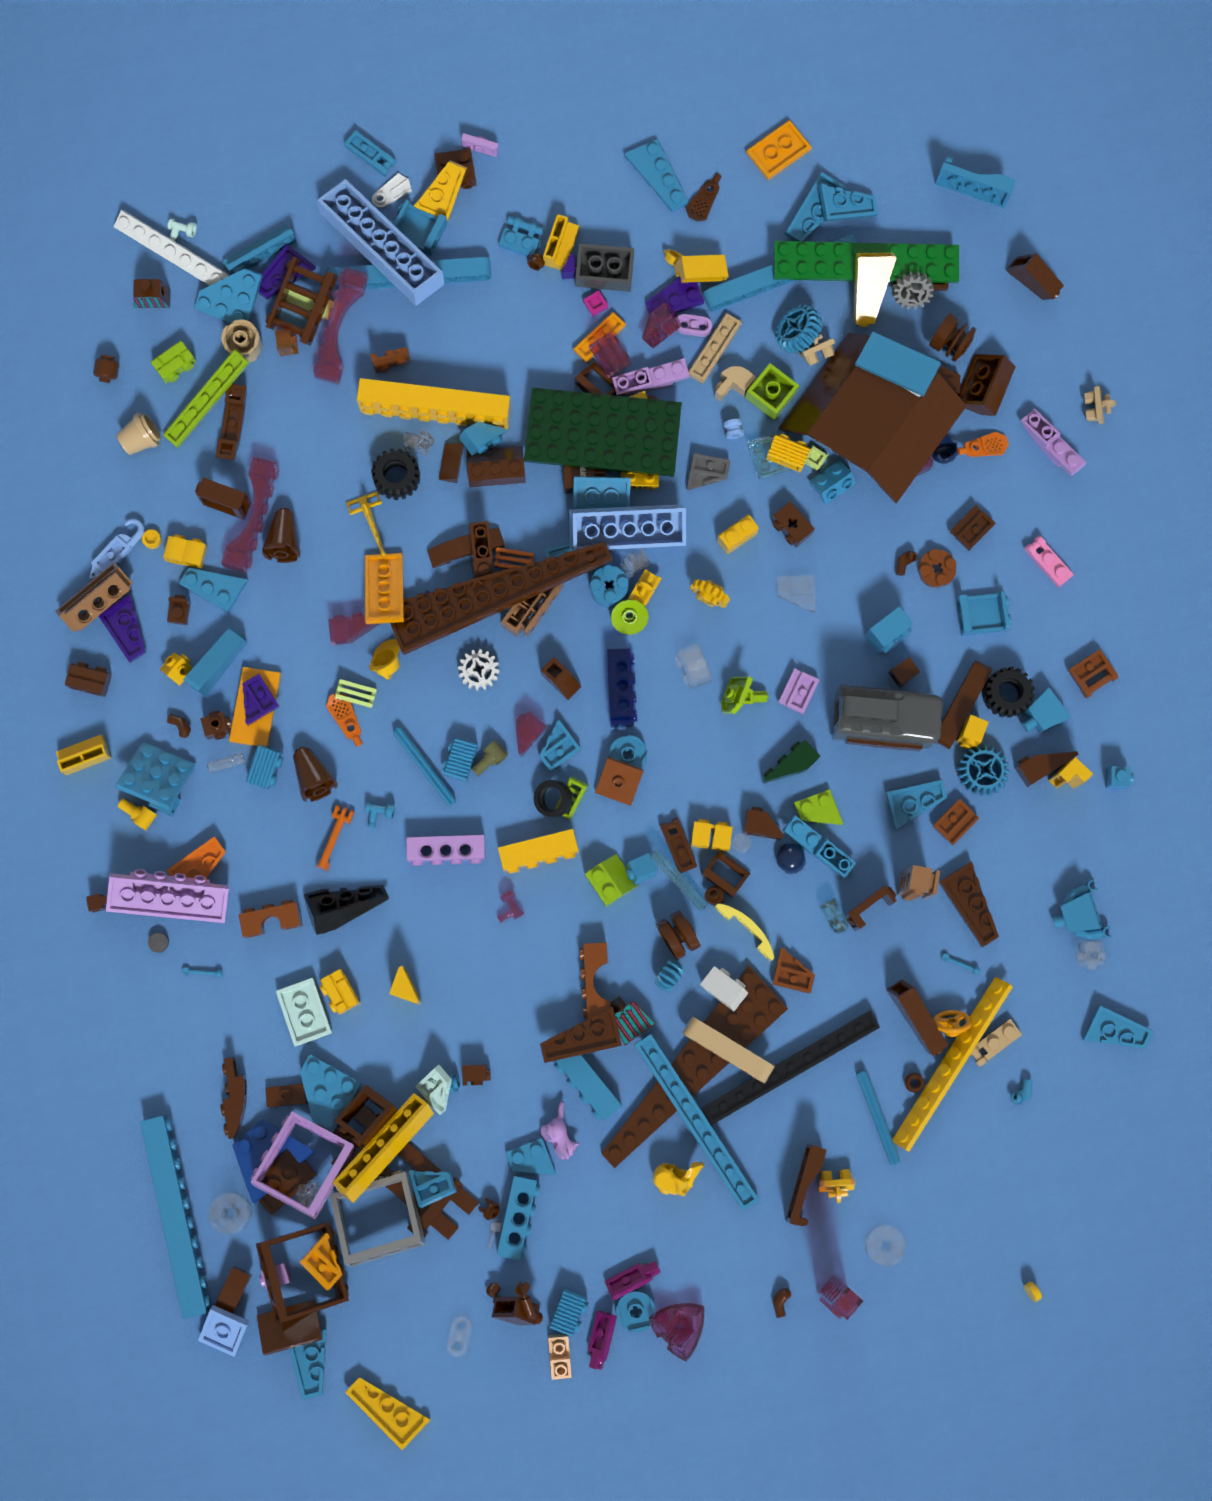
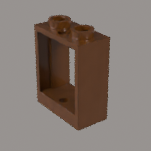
[195,478,251,520]
[334,1085,397,1148]

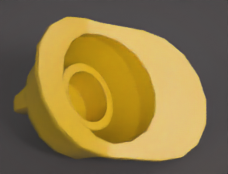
[369,639,400,680]

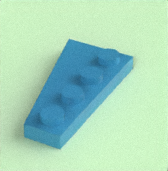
[624,139,689,212]
[784,172,853,242]

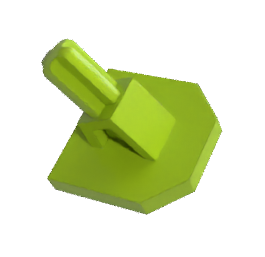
[721,676,769,714]

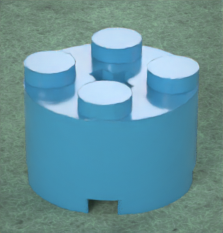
[590,565,628,607]

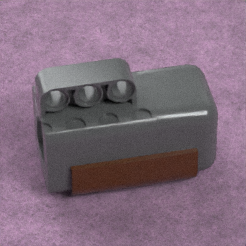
[832,685,943,751]

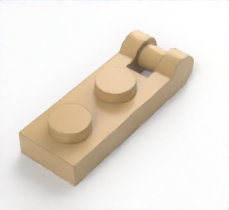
[970,1019,1022,1067]

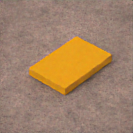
[746,120,812,181]

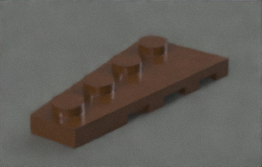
[540,1007,622,1063]

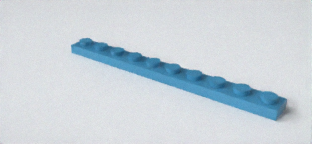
[634,1034,759,1211]

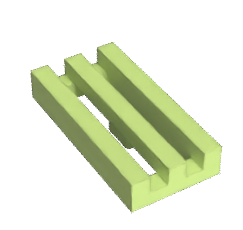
[334,679,377,708]

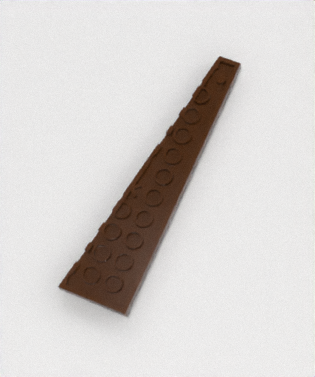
[390,542,613,655]
[601,965,788,1168]

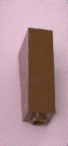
[886,980,948,1056]

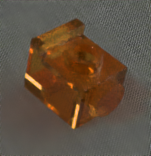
[275,329,299,356]

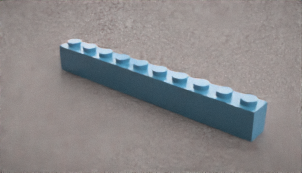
[140,1115,212,1319]

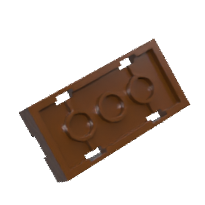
[786,1144,827,1226]

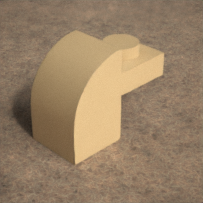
[715,366,756,402]

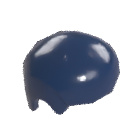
[931,435,958,464]
[776,844,806,874]

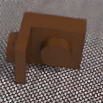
[167,595,191,625]

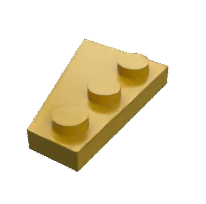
[414,161,467,221]

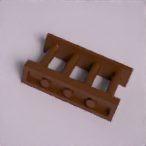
[265,257,338,346]

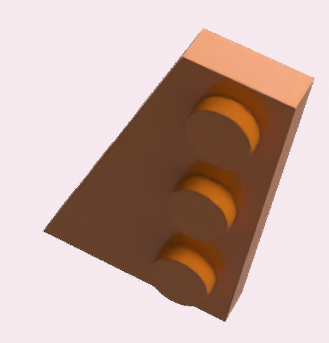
[166,836,226,879]

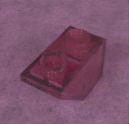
[642,302,682,348]

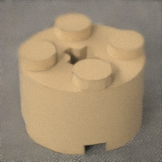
[221,319,262,362]

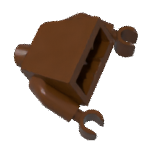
[486,1282,543,1325]

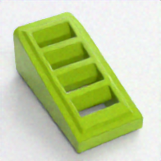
[554,776,589,820]

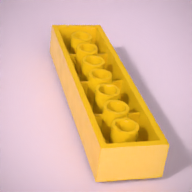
[357,378,511,429]

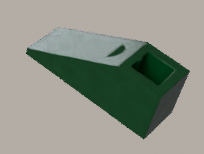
[762,740,820,784]

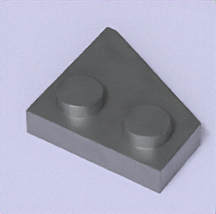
[687,453,731,490]

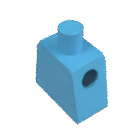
[1021,688,1071,733]

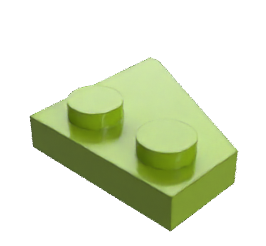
[793,789,843,825]

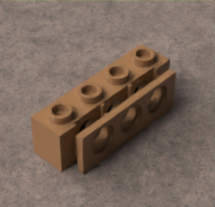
[56,562,133,632]
[501,583,564,637]
[897,865,940,901]

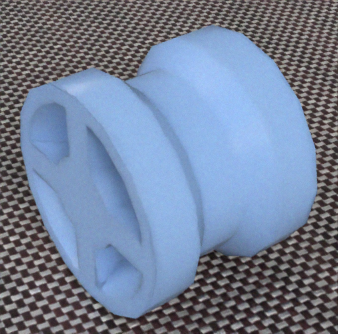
[723,419,744,439]

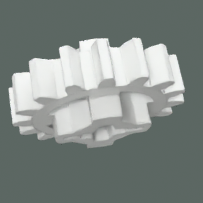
[458,649,500,691]

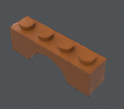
[579,942,610,1020]

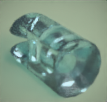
[819,898,848,934]

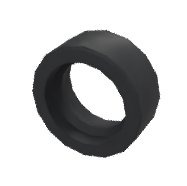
[534,780,572,817]

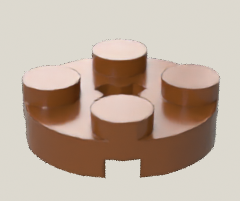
[918,549,957,588]

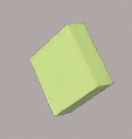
[805,445,828,472]

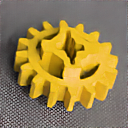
[690,579,730,608]

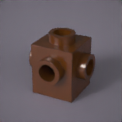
[200,711,232,740]

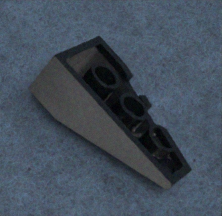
[303,885,389,935]

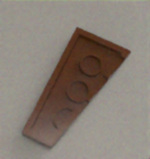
[939,861,999,947]

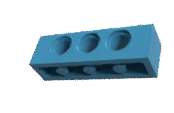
[497,1175,540,1261]

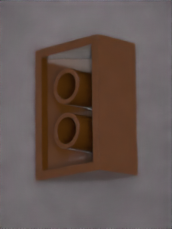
[959,354,1016,416]
[467,446,526,487]

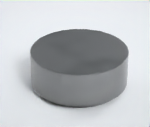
[148,933,169,953]

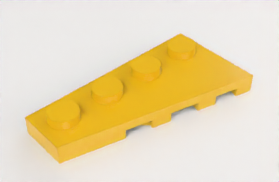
[345,1377,430,1450]

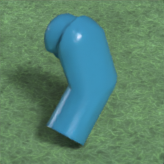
[1011,1079,1033,1104]

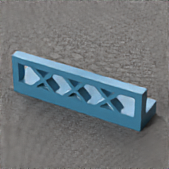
[222,224,296,275]

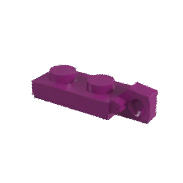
[604,1261,661,1301]
[588,1310,617,1370]

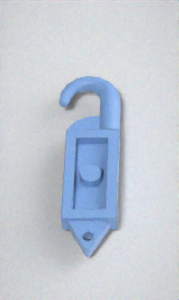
[89,519,145,580]

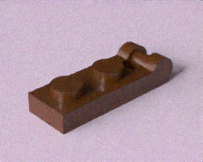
[659,817,697,874]

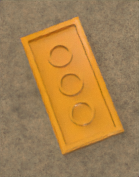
[365,553,404,624]
[229,667,281,746]

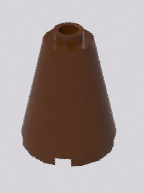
[262,508,301,563]
[293,747,338,802]

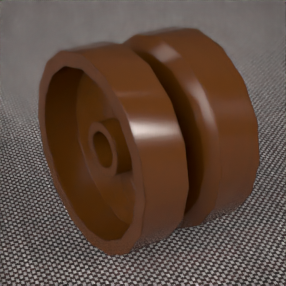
[655,910,701,960]

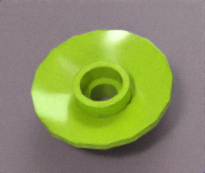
[611,599,649,635]

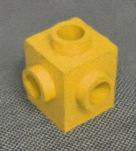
[159,652,193,686]

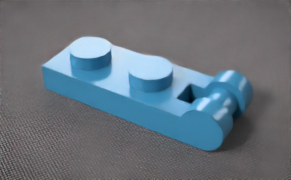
[344,130,396,177]

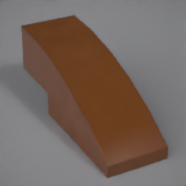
[215,1266,253,1314]

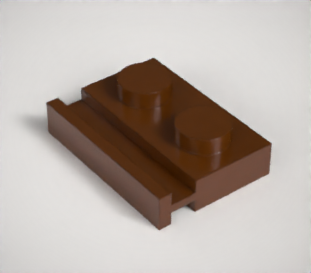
[949,505,996,551]

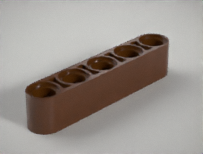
[937,660,992,749]

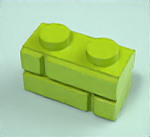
[151,340,196,384]

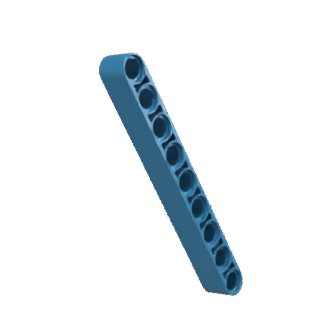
[702,235,857,311]
[325,257,491,291]

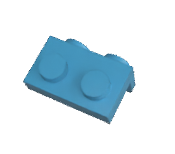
[809,460,855,504]

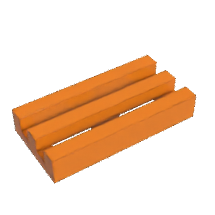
[494,547,534,569]

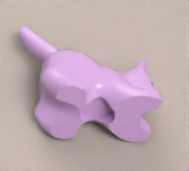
[541,1101,580,1160]

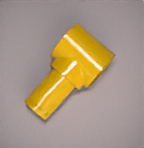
[118,798,157,831]

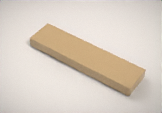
[689,313,742,384]

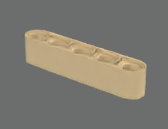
[682,1017,775,1084]

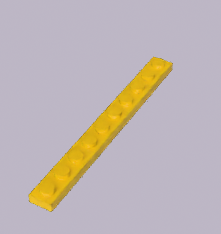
[892,977,1013,1152]

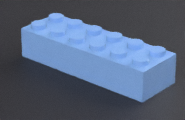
[569,504,686,551]

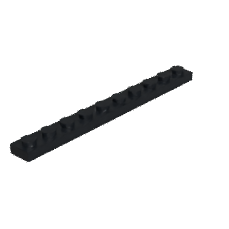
[701,1010,880,1125]

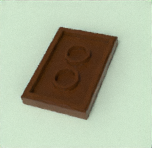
[259,1149,317,1216]
[256,1299,323,1356]

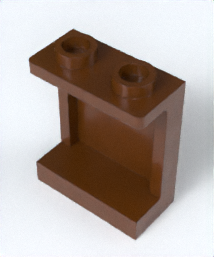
[844,885,897,931]

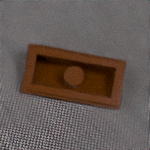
[439,443,464,483]

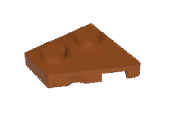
[370,347,410,373]

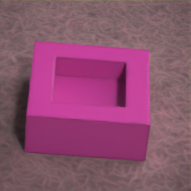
[583,290,608,317]

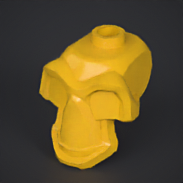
[652,1162,704,1196]

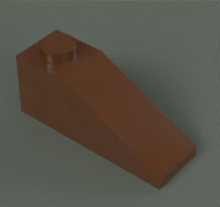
[1015,751,1079,787]

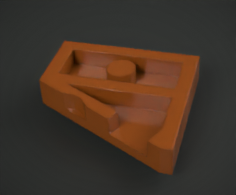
[772,948,815,994]

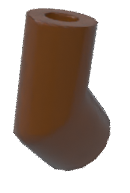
[896,551,917,576]

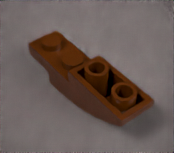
[469,521,493,579]
[220,1057,247,1139]

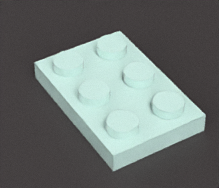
[276,978,332,1047]

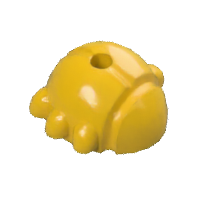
[664,249,684,266]

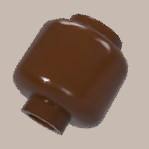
[93,355,119,383]

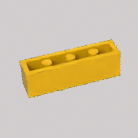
[498,829,579,874]

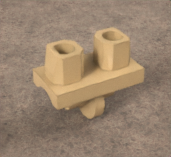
[799,334,835,366]
[1084,386,1116,424]

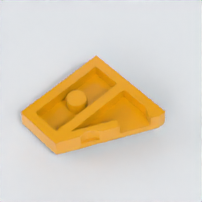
[299,1233,342,1290]

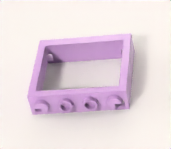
[251,1112,356,1219]

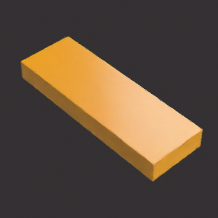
[573,312,626,363]

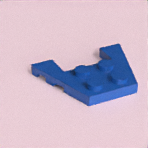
[232,1119,314,1204]

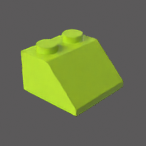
[585,854,638,908]

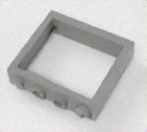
[330,1170,426,1267]

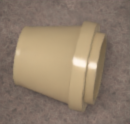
[116,412,161,455]

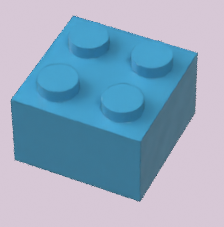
[865,606,914,655]

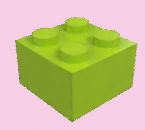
[745,363,800,421]

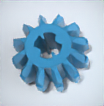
[655,958,685,992]

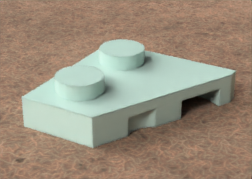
[415,1065,452,1115]

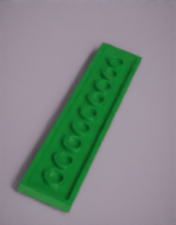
[774,241,959,283]

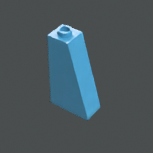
[183,628,247,697]

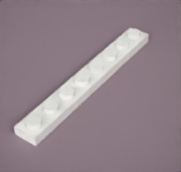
[113,210,230,286]

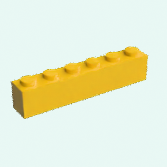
[332,1093,434,1203]

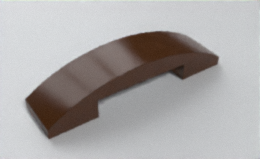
[215,384,247,460]
[427,528,505,568]

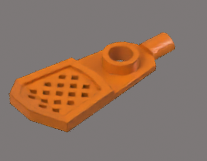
[957,432,1009,457]
[326,693,363,747]

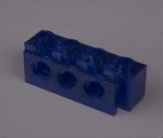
[607,648,637,728]

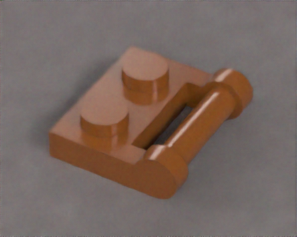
[1067,649,1119,698]

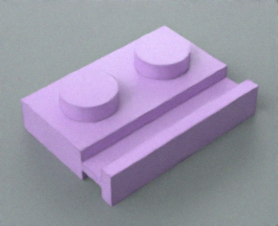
[778,668,819,715]

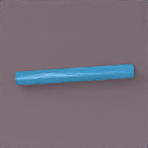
[393,727,456,806]
[856,1071,900,1165]

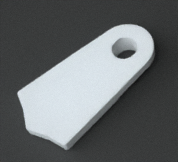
[372,173,412,208]

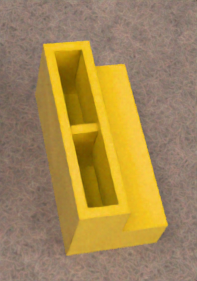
[543,214,579,271]
[674,255,729,283]
[56,734,112,776]
[1048,757,1093,789]

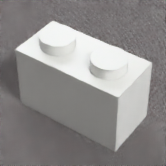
[700,966,748,1012]

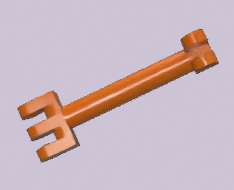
[316,805,355,871]

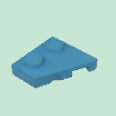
[539,720,581,772]
[505,1138,556,1175]

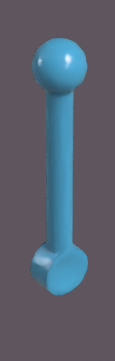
[941,953,980,974]
[182,967,223,977]

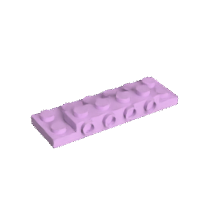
[106,869,229,923]

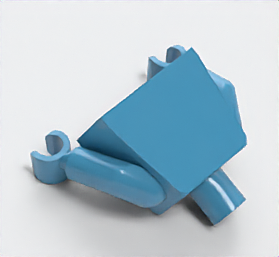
[1053,880,1112,940]

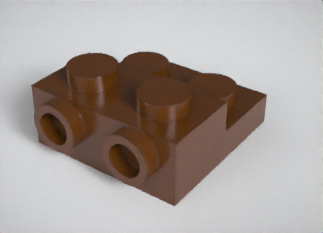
[435,148,476,189]

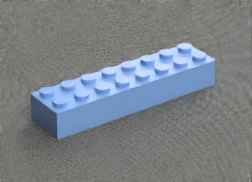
[317,179,444,306]

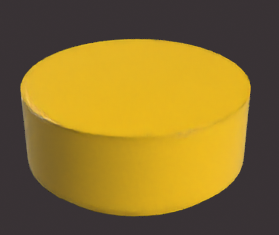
[142,529,162,549]
[1024,1281,1042,1303]

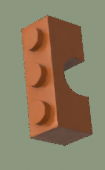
[238,900,303,938]

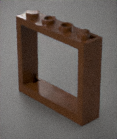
[256,1222,349,1323]

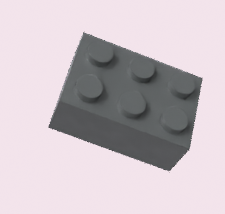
[575,243,634,292]

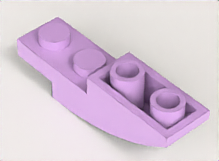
[612,358,690,396]
[1021,409,1086,476]

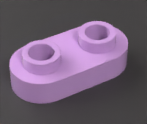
[675,314,712,337]

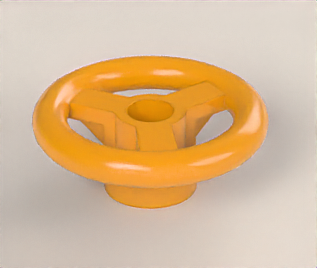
[933,1010,972,1037]

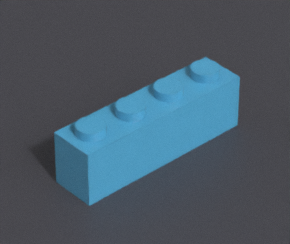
[554,1055,622,1121]

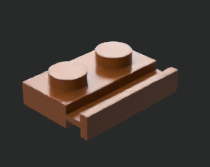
[932,798,979,846]

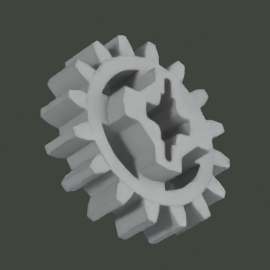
[893,271,934,310]

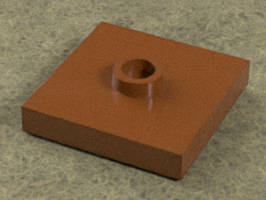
[595,757,644,806]

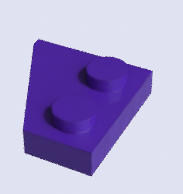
[242,674,280,726]

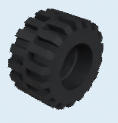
[371,448,420,500]
[983,667,1035,718]

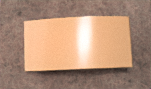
[548,1334,572,1380]

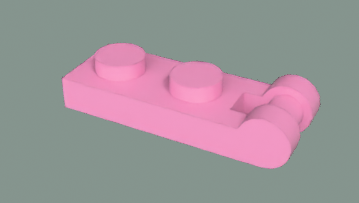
[1024,536,1074,588]

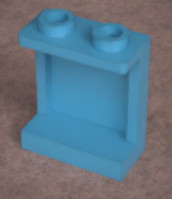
[391,199,447,256]
[956,591,1012,636]

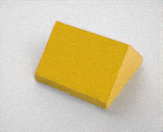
[389,966,422,1004]

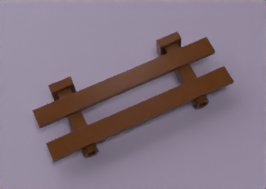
[331,1105,479,1240]

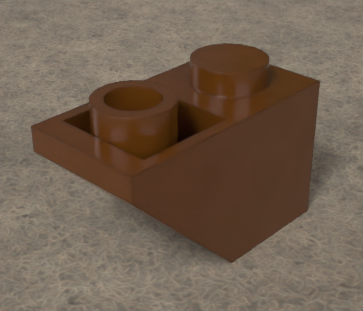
[540,657,581,700]

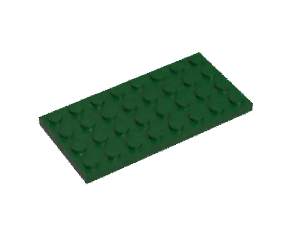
[524,387,682,477]

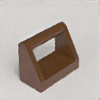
[575,362,616,396]
[702,850,750,898]

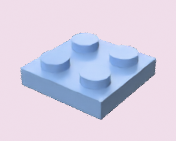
[198,1305,249,1357]

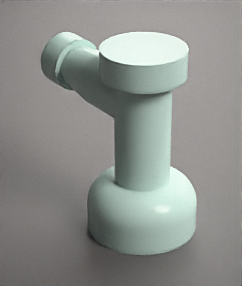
[168,218,197,242]

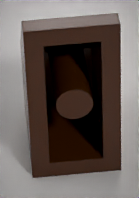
[743,807,783,840]

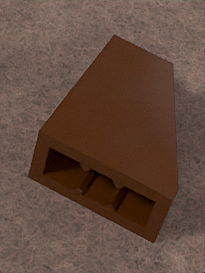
[1006,253,1064,300]

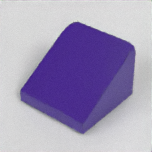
[562,254,576,279]

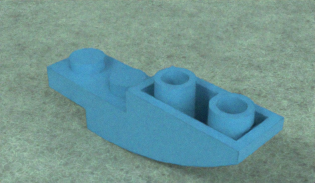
[782,815,856,878]

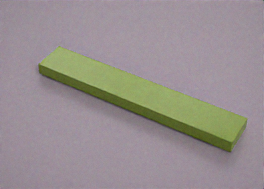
[163,349,250,448]

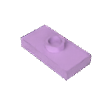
[461,133,499,157]

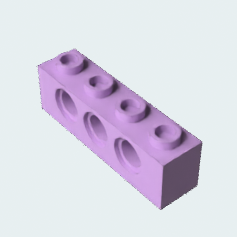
[406,835,486,866]

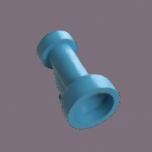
[365,801,395,828]

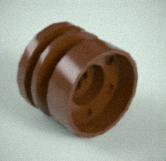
[929,312,977,362]

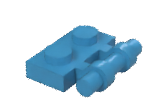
[499,216,544,257]

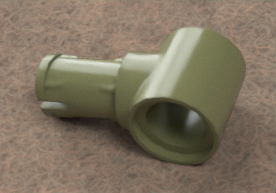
[471,740,508,776]

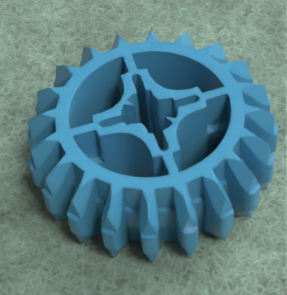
[775,304,823,354]
[957,745,1010,797]

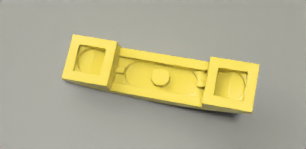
[714,903,774,961]

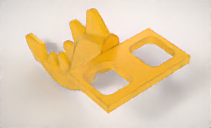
[346,491,386,558]

